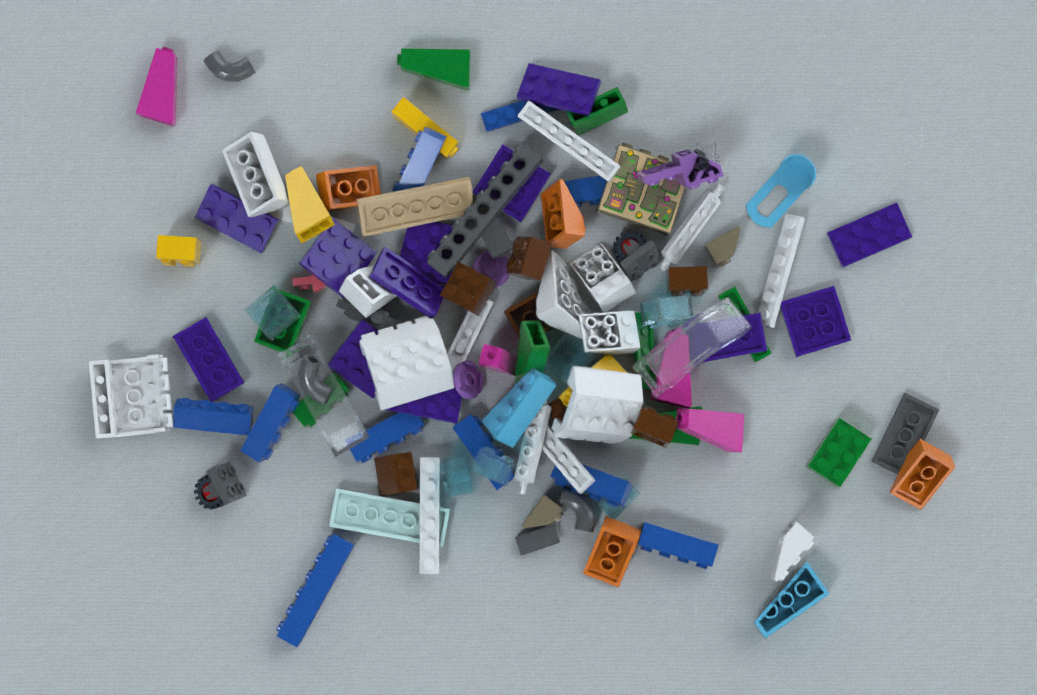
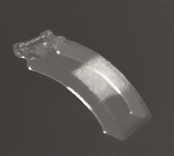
[632,298,752,398]
[277,334,369,457]

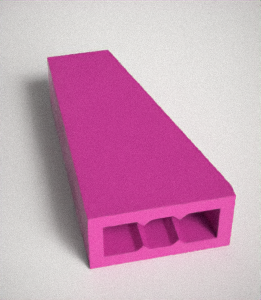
[136,47,177,127]
[650,329,692,409]
[479,344,517,377]
[676,409,744,453]

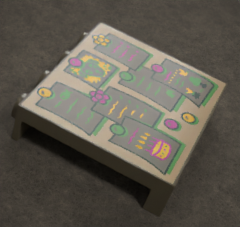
[596,143,685,235]

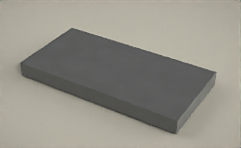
[871,393,939,475]

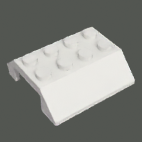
[359,316,454,411]
[89,354,173,439]
[551,366,643,444]

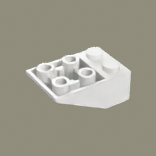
[570,243,636,313]
[339,265,397,317]
[579,311,640,355]
[770,522,814,582]

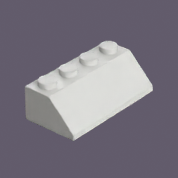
[222,132,289,217]

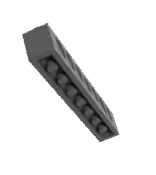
[427,144,543,279]

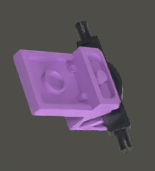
[636,149,723,189]

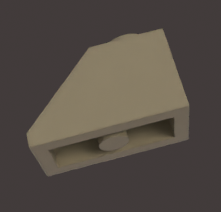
[704,226,741,267]
[521,495,563,528]

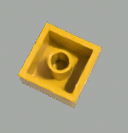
[156,235,202,267]

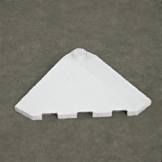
[536,249,592,339]

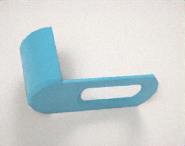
[746,154,816,228]

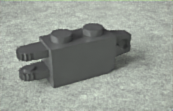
[336,299,400,330]

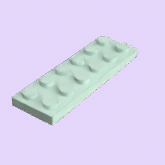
[329,489,450,547]

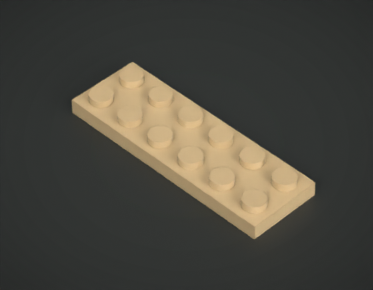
[357,177,473,237]

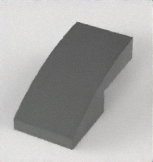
[515,524,560,556]

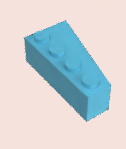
[482,368,557,448]
[754,562,829,639]

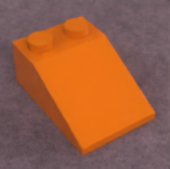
[316,165,381,211]
[541,179,586,249]
[889,439,955,510]
[583,516,641,588]

